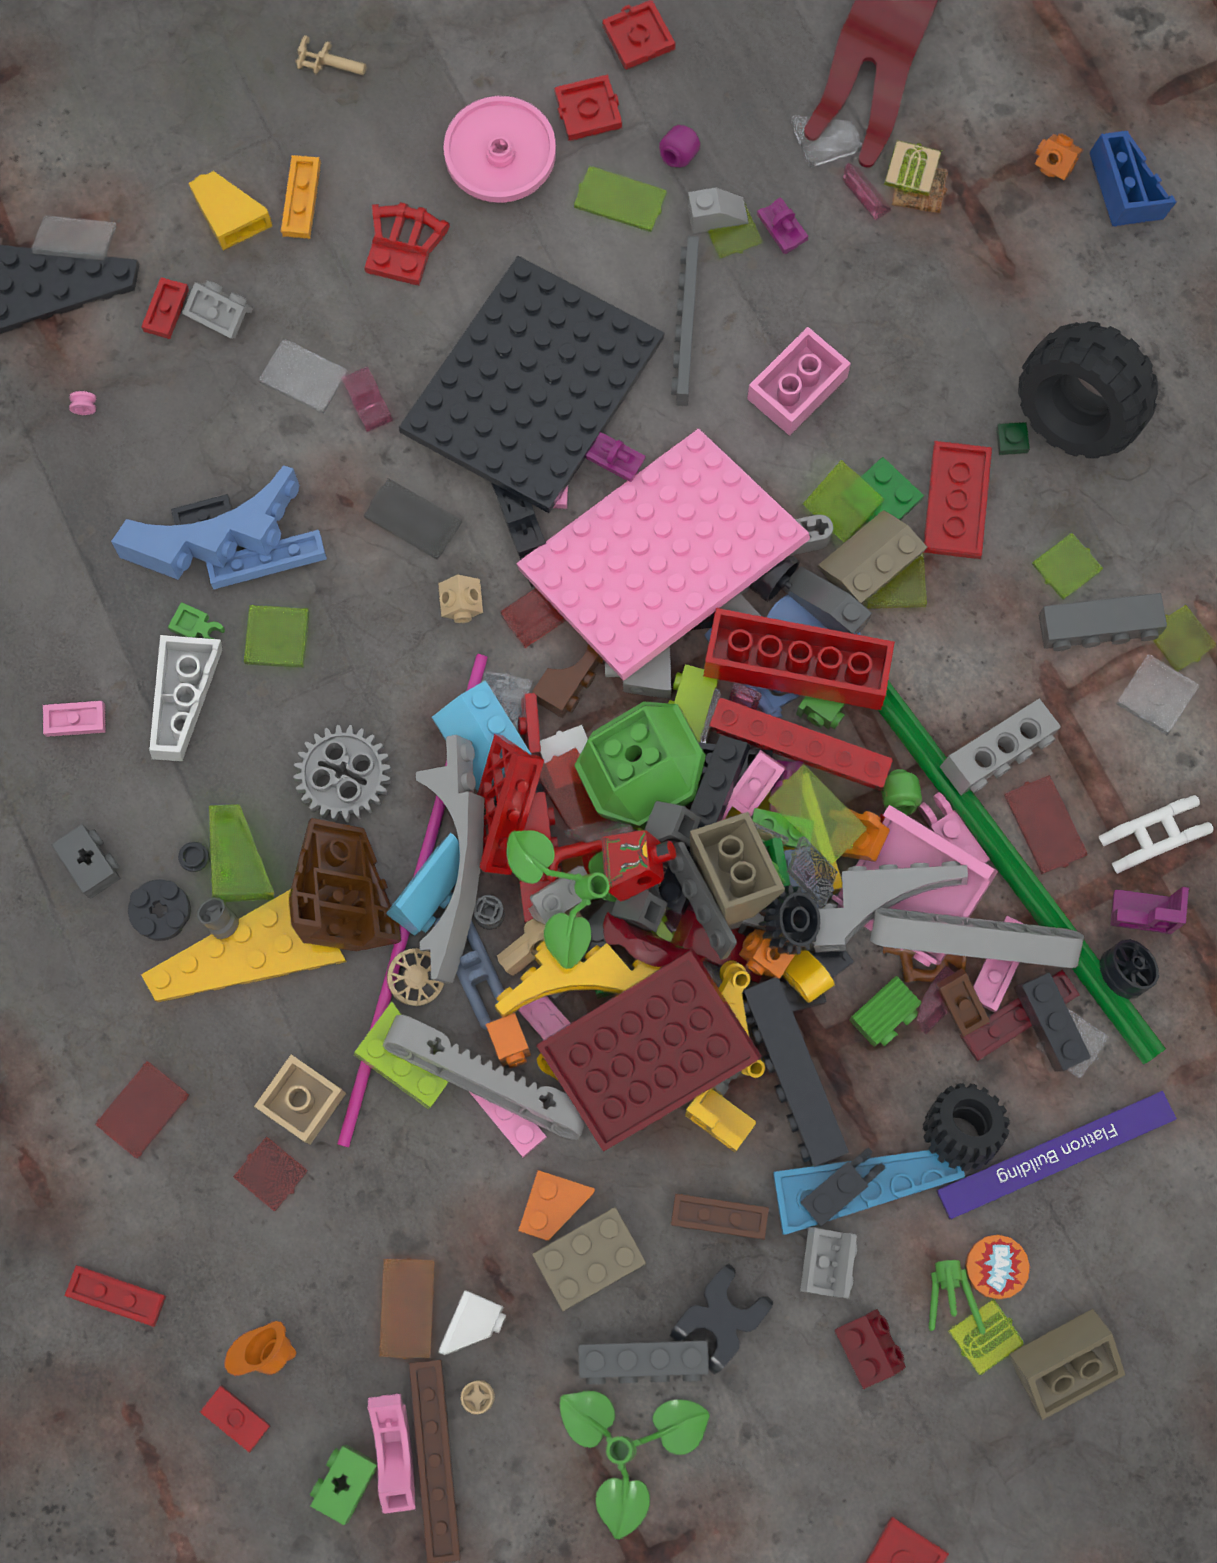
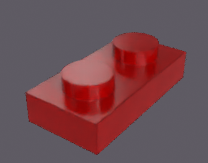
[141,277,189,339]

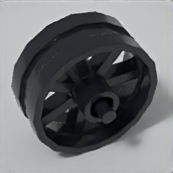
[749,555,800,602]
[1100,939,1159,999]

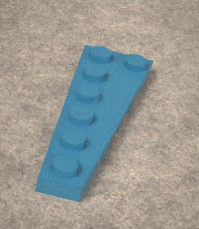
[773,1150,965,1235]

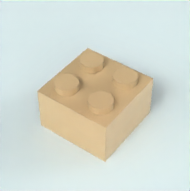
[254,1055,346,1145]

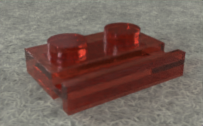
[500,588,567,648]

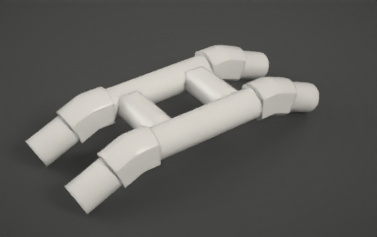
[1099,795,1213,874]

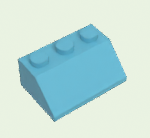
[432,680,532,792]
[386,833,460,936]

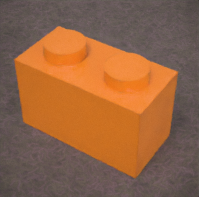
[486,1013,531,1069]

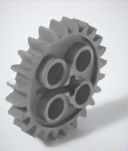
[293,725,392,822]

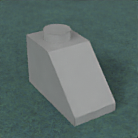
[688,188,748,234]

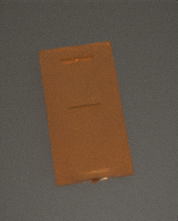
[379,1258,435,1359]

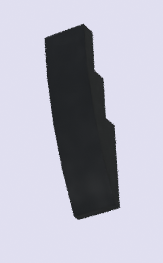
[491,482,546,588]

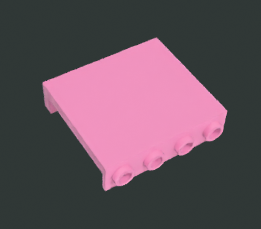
[831,805,998,967]

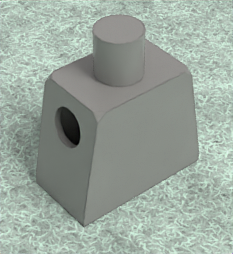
[605,646,671,698]

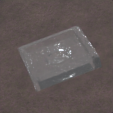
[1116,654,1199,735]

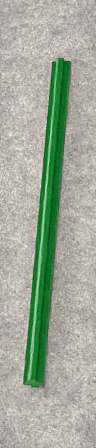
[878,680,1166,1065]

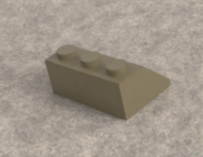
[817,510,927,605]
[690,812,785,926]
[1010,1309,1126,1420]

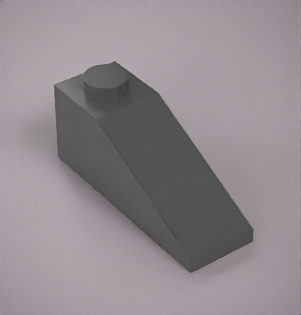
[782,566,872,635]

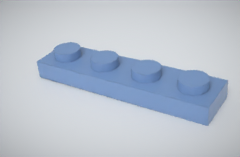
[206,530,327,590]

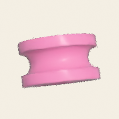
[69,391,96,415]

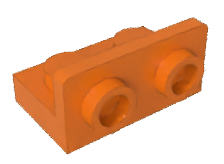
[828,808,890,862]

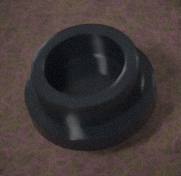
[178,842,209,872]

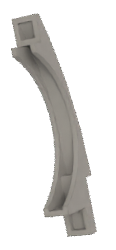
[416,735,484,984]

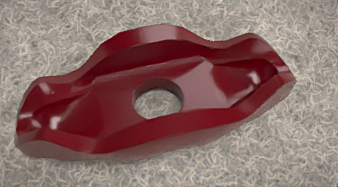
[603,912,706,967]

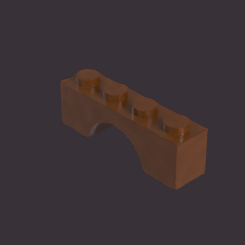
[532,644,605,718]

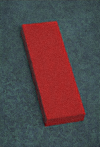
[65,1265,166,1327]

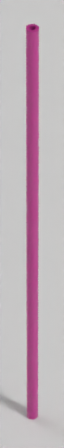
[337,654,488,1148]

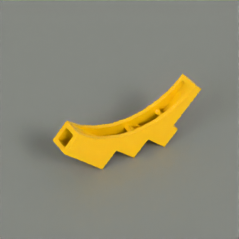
[495,941,662,1018]

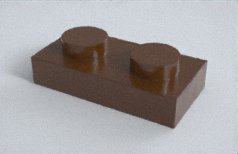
[935,969,990,1037]

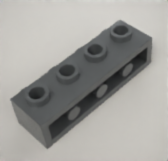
[579,1341,709,1384]

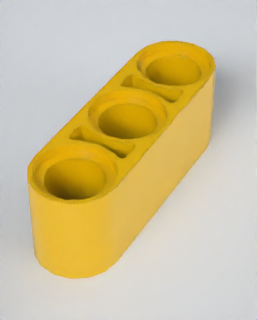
[782,950,835,1003]

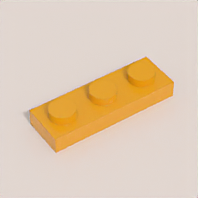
[281,155,321,239]

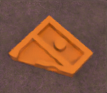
[518,1170,595,1241]

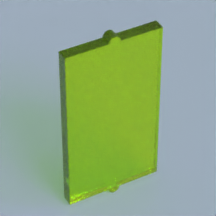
[574,165,667,232]
[768,764,868,864]

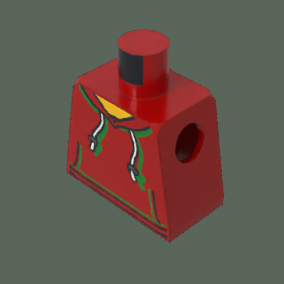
[602,830,676,902]

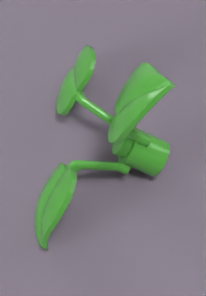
[506,831,617,969]
[560,1391,710,1539]

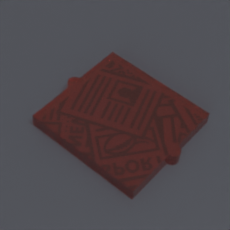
[233,1136,308,1211]

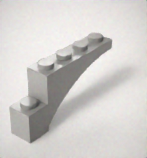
[814,861,968,952]

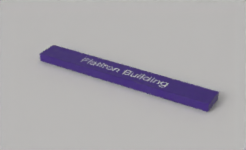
[936,1091,1176,1220]

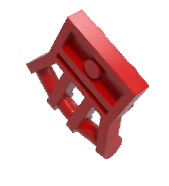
[364,202,450,286]

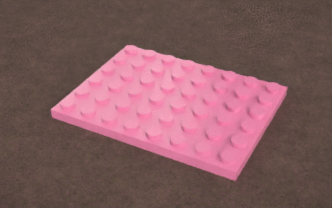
[516,428,810,681]

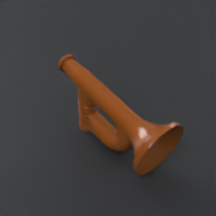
[883,947,967,983]

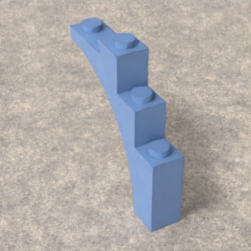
[111,465,300,580]

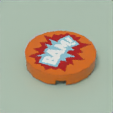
[965,1235,1030,1299]

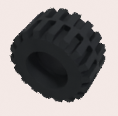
[923,1083,1010,1171]

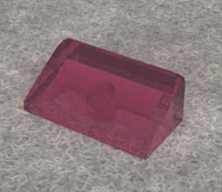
[843,163,892,220]

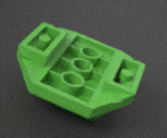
[574,702,706,830]

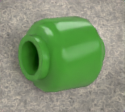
[881,769,922,815]

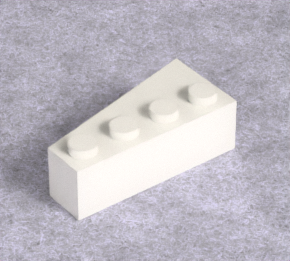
[149,635,222,761]

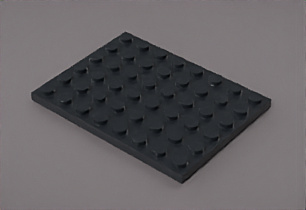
[399,256,665,513]

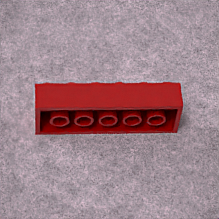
[703,608,895,710]

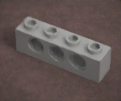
[940,698,1061,795]

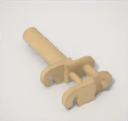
[296,35,366,75]

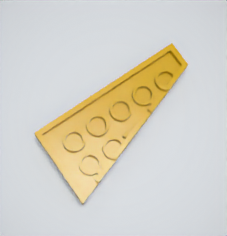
[141,889,347,1002]

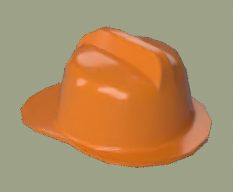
[225,1321,297,1376]

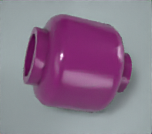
[659,125,700,168]

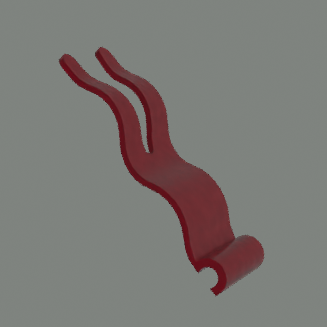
[804,0,941,168]

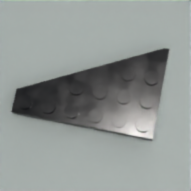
[0,245,140,334]

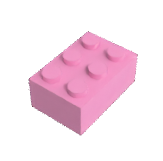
[747,327,851,436]

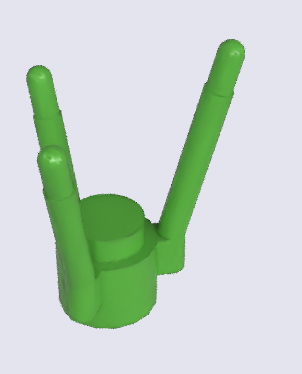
[929,1260,986,1334]

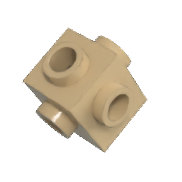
[438,574,483,623]

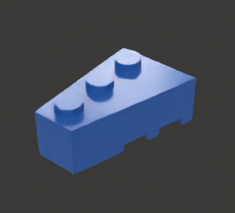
[1089,131,1177,226]

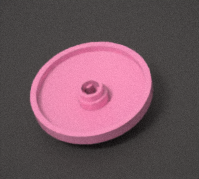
[444,96,556,203]

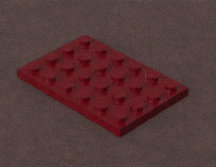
[536,949,762,1152]

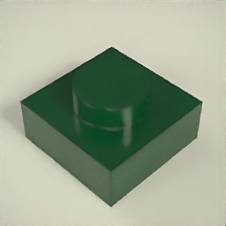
[996,422,1030,455]

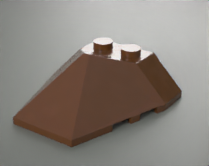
[289,818,401,951]

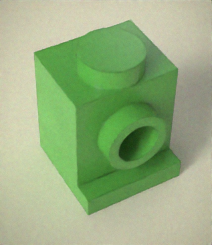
[796,696,845,730]

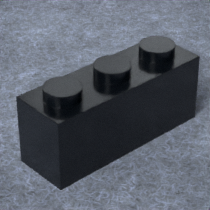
[1014,972,1091,1071]

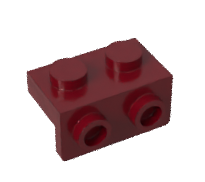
[835,1309,906,1389]

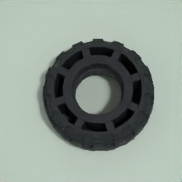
[1018,321,1158,459]

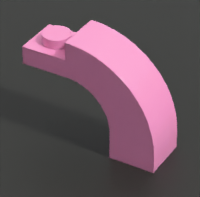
[368,1394,415,1514]

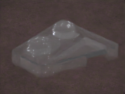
[791,116,862,168]

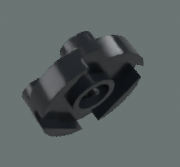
[128,879,191,941]

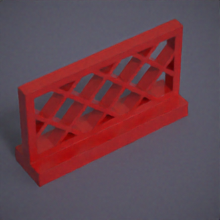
[477,734,545,875]

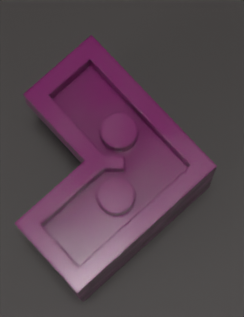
[1110,887,1189,934]

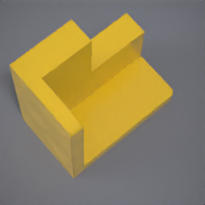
[685,1088,756,1152]

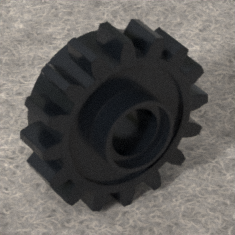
[759,885,820,955]

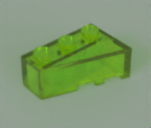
[209,804,274,902]

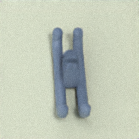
[434,918,515,1030]

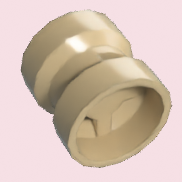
[461,1380,495,1414]

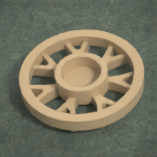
[387,948,444,1006]

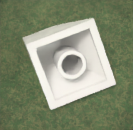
[439,1291,506,1355]

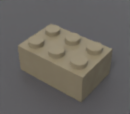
[532,1207,647,1312]

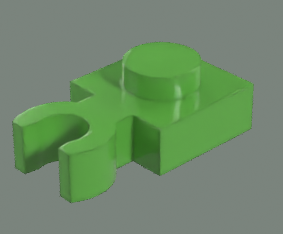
[168,602,225,639]

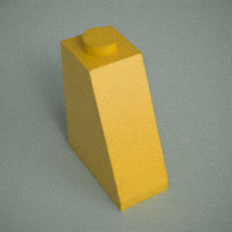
[188,171,273,250]

